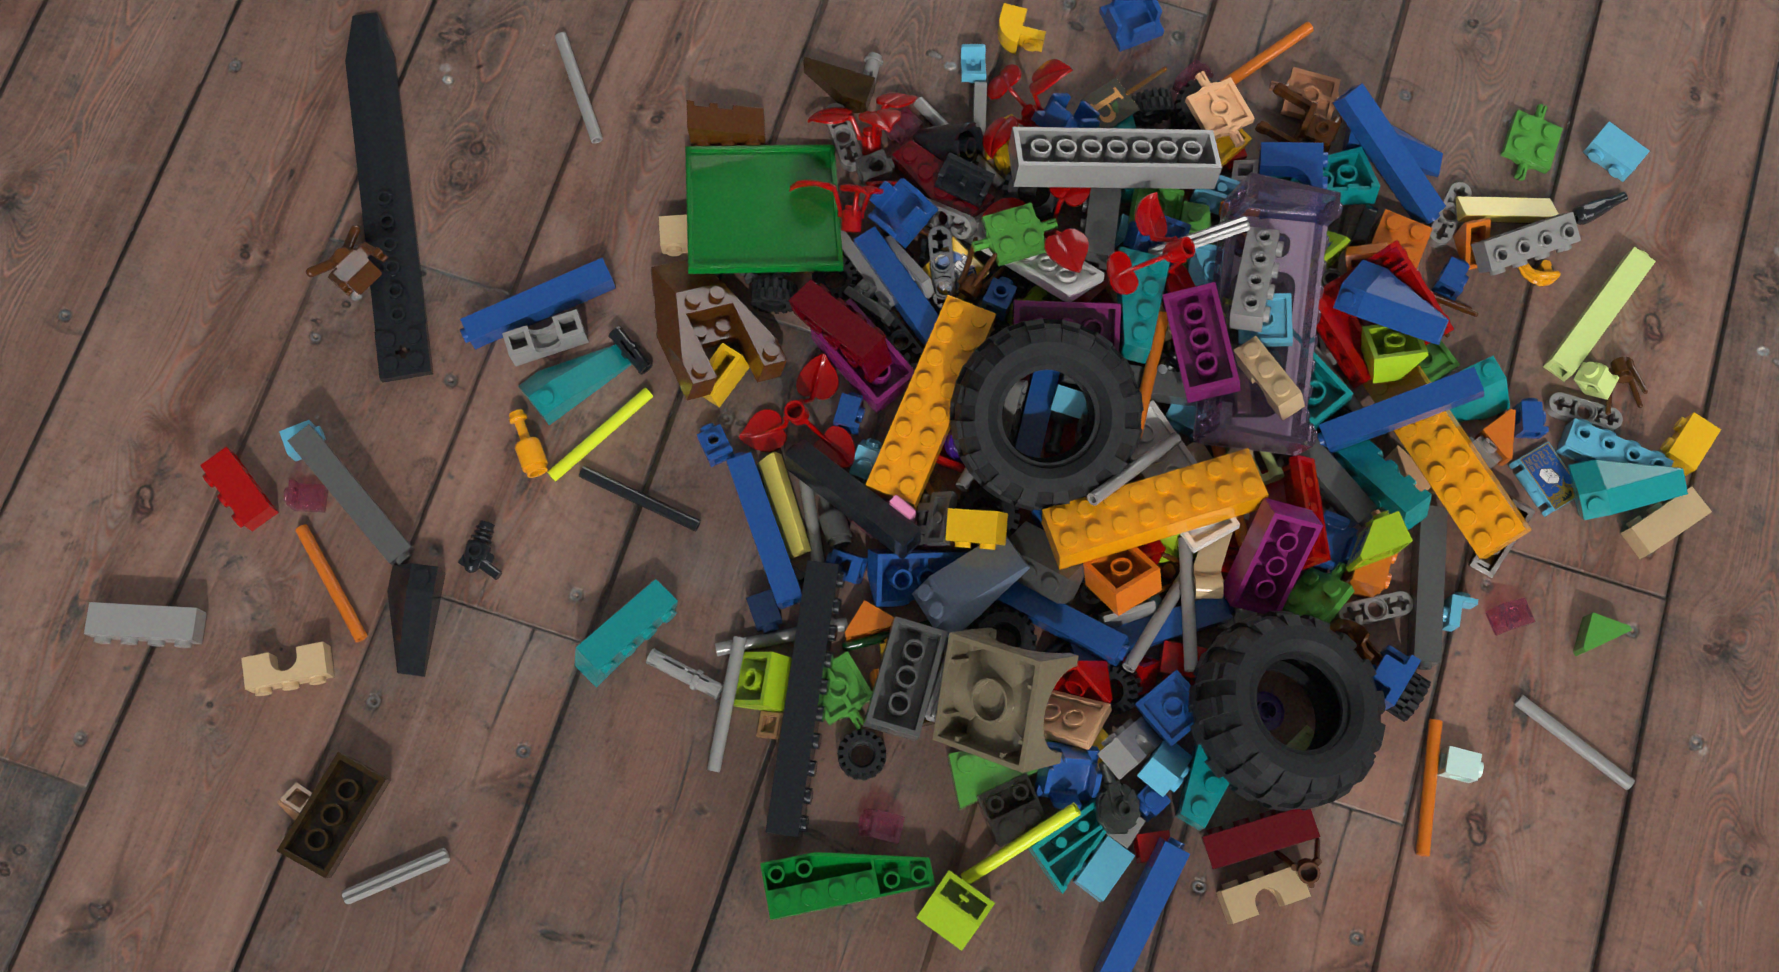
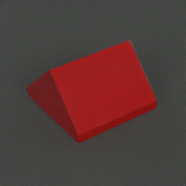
[1053,661,1112,703]

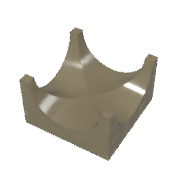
[933,627,1079,773]

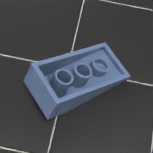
[912,535,1030,638]

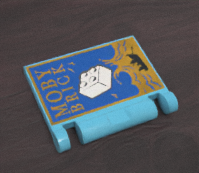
[1508,442,1575,517]

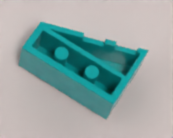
[1027,797,1106,894]

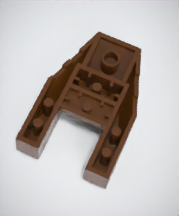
[651,259,787,401]

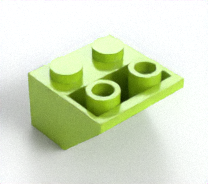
[916,870,995,951]

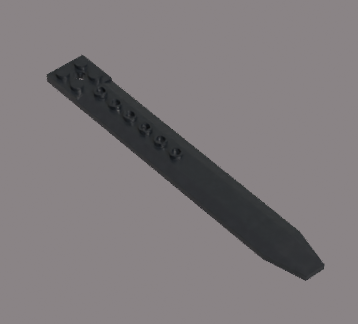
[345,12,433,383]

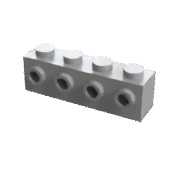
[1471,212,1581,276]
[1230,227,1284,332]
[84,602,207,648]

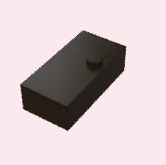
[277,752,391,878]

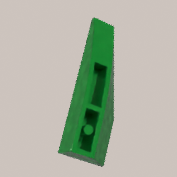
[760,852,935,921]

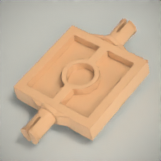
[1185,71,1255,148]

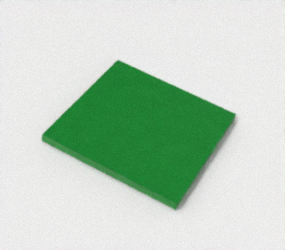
[685,145,843,274]

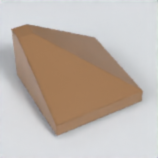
[756,710,784,740]
[278,782,313,821]

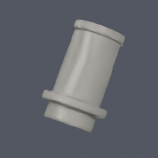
[863,52,883,85]

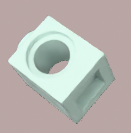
[1438,746,1484,783]

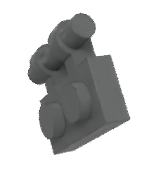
[917,491,959,547]

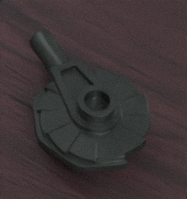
[1096,762,1140,834]

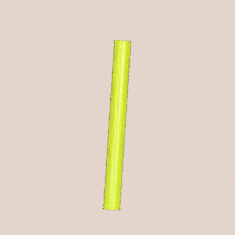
[547,388,653,482]
[961,803,1081,885]

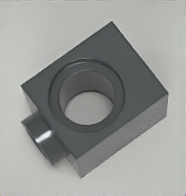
[855,149,895,186]

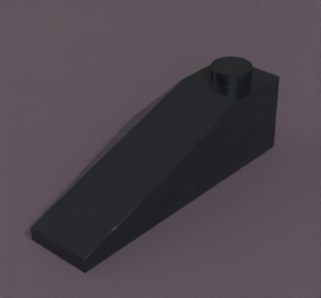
[387,563,446,677]

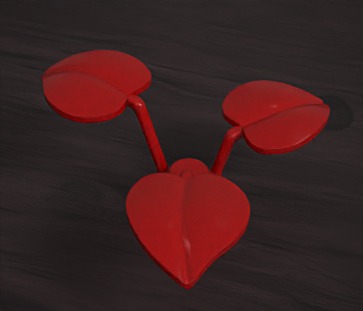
[983,59,1073,159]
[808,93,917,156]
[789,180,898,233]
[981,187,1091,273]
[1107,192,1196,295]
[739,354,856,468]

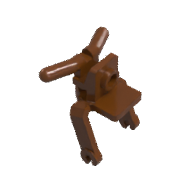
[1255,83,1342,152]
[306,225,388,296]

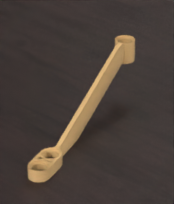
[1193,374,1254,599]

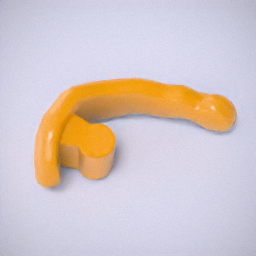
[1517,260,1561,286]

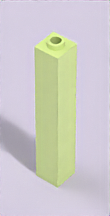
[1543,247,1656,382]

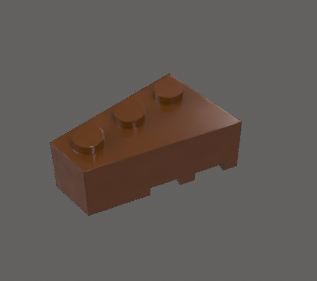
[686,100,766,146]

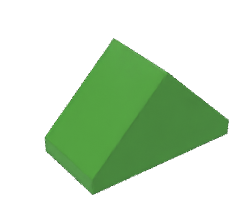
[1573,612,1632,656]

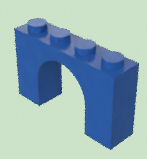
[1259,142,1328,248]

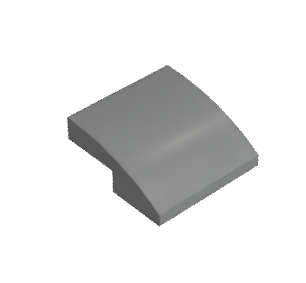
[1097,599,1156,628]

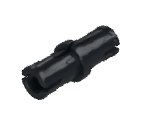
[608,326,653,375]

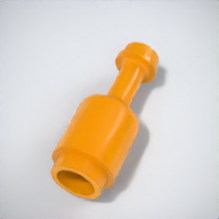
[509,409,548,478]

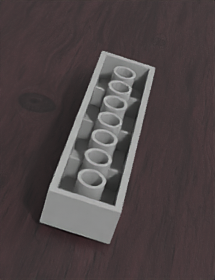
[1008,127,1222,189]

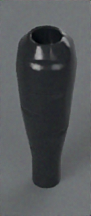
[1572,192,1628,225]

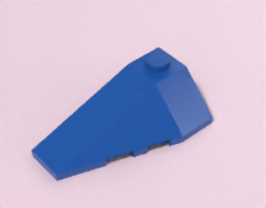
[1342,125,1443,177]
[1333,260,1449,345]
[867,549,970,607]

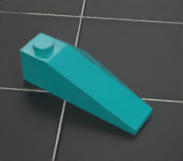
[518,344,632,426]
[1450,355,1510,422]
[1568,459,1688,520]

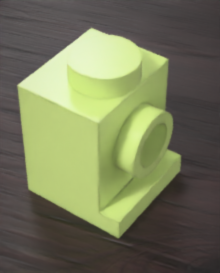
[1574,362,1619,400]

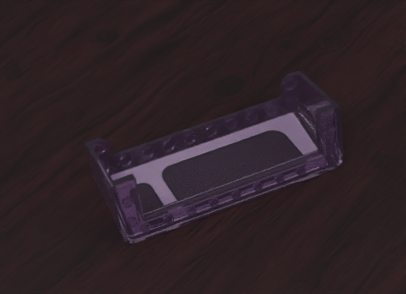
[1193,172,1343,456]

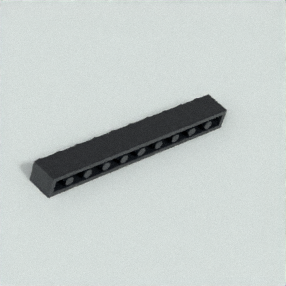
[765,560,846,837]

